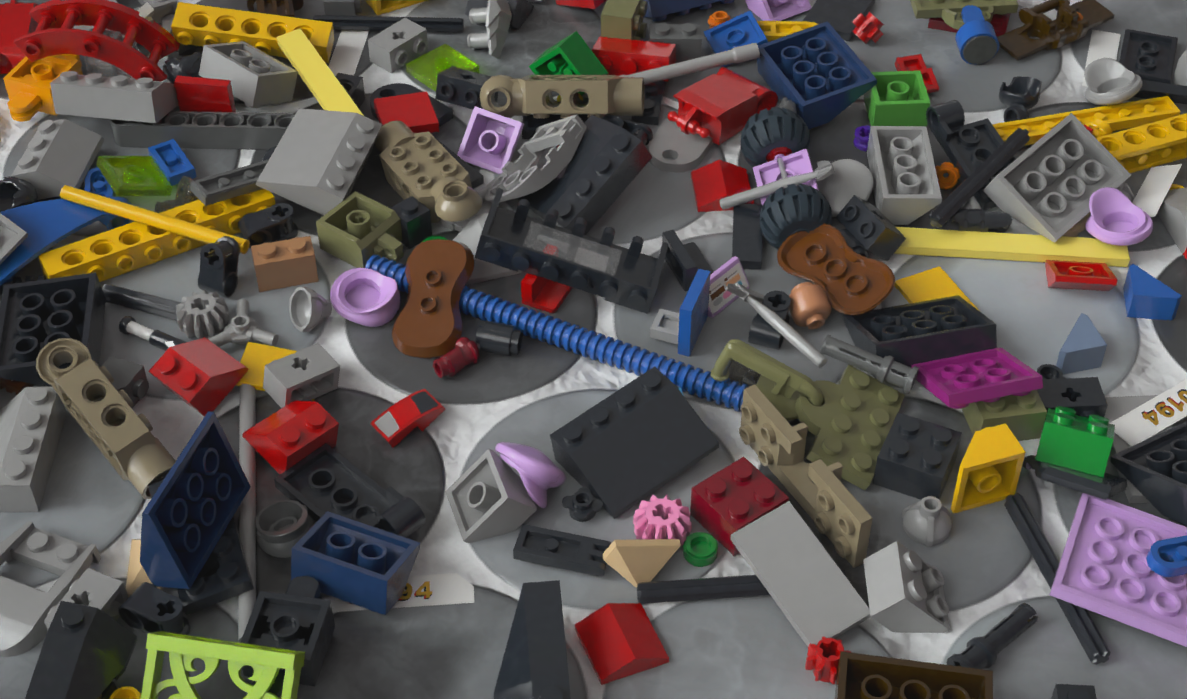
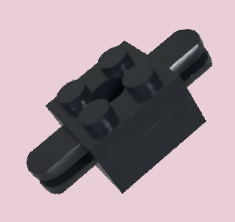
[240,576,335,699]

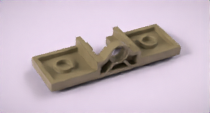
[739,384,873,568]

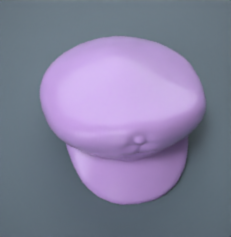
[1085,187,1153,246]
[330,268,400,327]
[495,442,566,509]

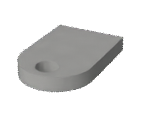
[648,110,713,173]

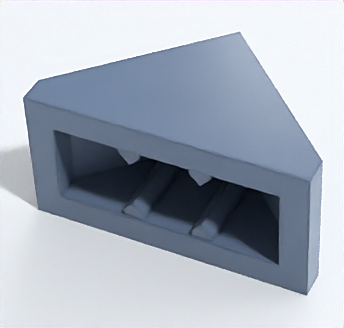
[1056,313,1107,374]

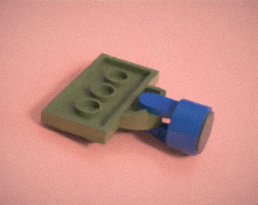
[910,0,1018,65]

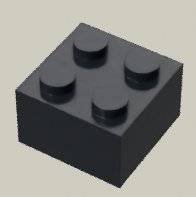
[873,412,962,500]

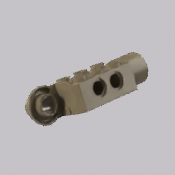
[479,75,645,118]
[36,338,176,499]

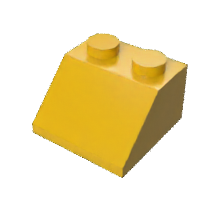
[951,423,1026,513]

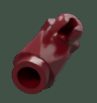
[433,337,479,378]

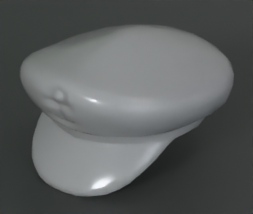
[1084,58,1143,105]
[816,159,874,217]

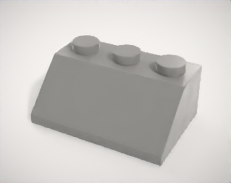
[11,119,105,200]

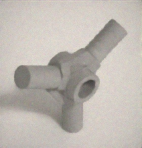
[208,299,279,347]

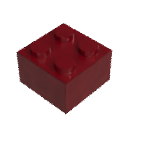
[690,456,789,556]

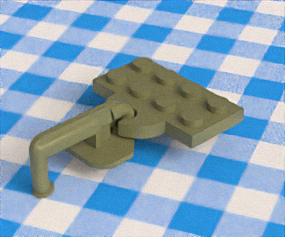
[711,339,905,490]

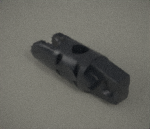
[934,208,1013,233]

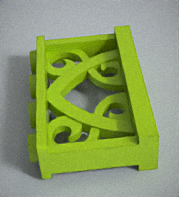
[141,631,305,699]

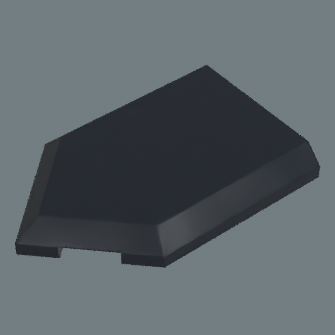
[1022,455,1127,500]

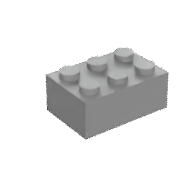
[199,41,298,108]

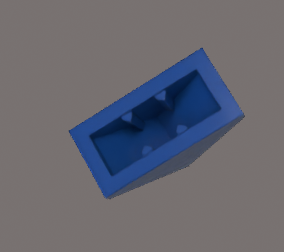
[1123,264,1182,321]

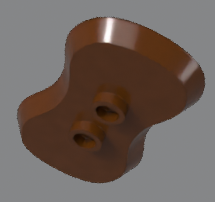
[777,224,895,316]
[392,239,475,358]

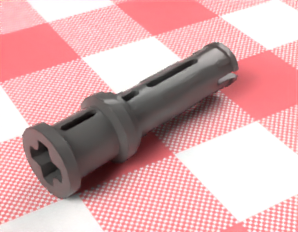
[820,335,920,394]

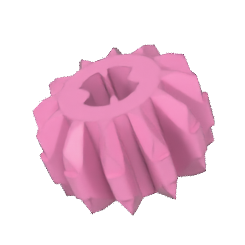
[633,494,692,546]

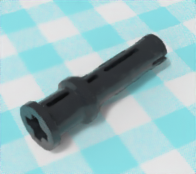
[946,603,1038,669]

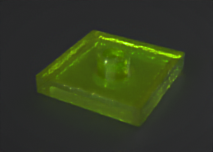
[405,44,480,92]
[96,156,173,196]

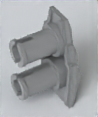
[467,0,512,59]

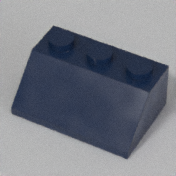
[291,511,420,615]

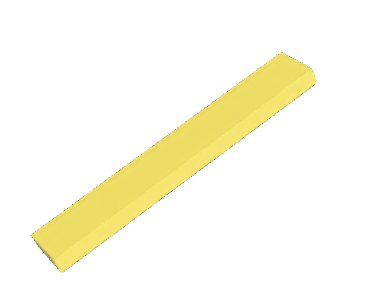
[276,28,364,116]

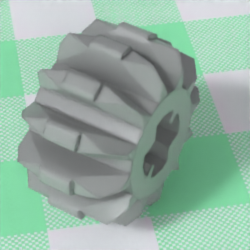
[176,289,229,339]

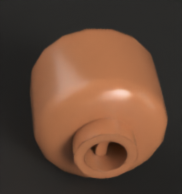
[789,282,831,329]

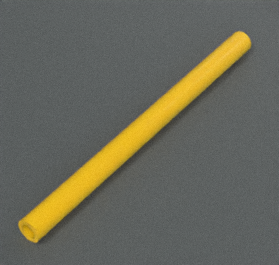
[60,185,250,254]

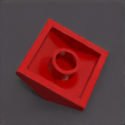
[691,159,754,212]
[1045,260,1118,291]
[575,603,669,685]

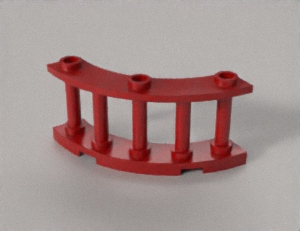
[14,0,180,82]

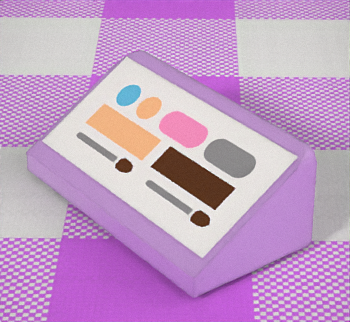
[708,256,749,318]

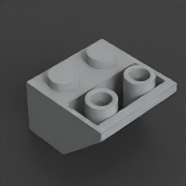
[863,541,950,633]

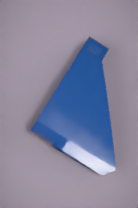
[0,196,134,286]

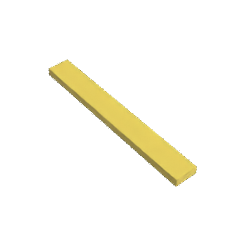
[894,227,1130,267]

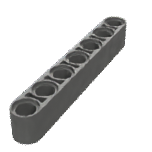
[110,111,295,150]

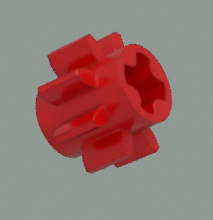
[852,12,884,44]
[805,636,852,684]

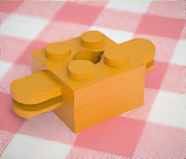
[3,54,83,122]

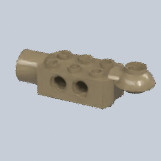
[375,121,482,223]

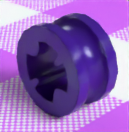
[853,125,870,151]

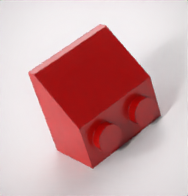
[148,337,249,417]
[243,400,339,474]

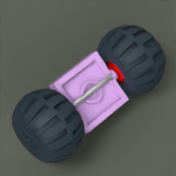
[741,107,832,250]

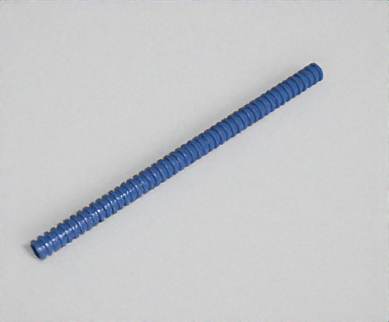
[365,254,749,412]

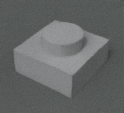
[650,309,679,344]

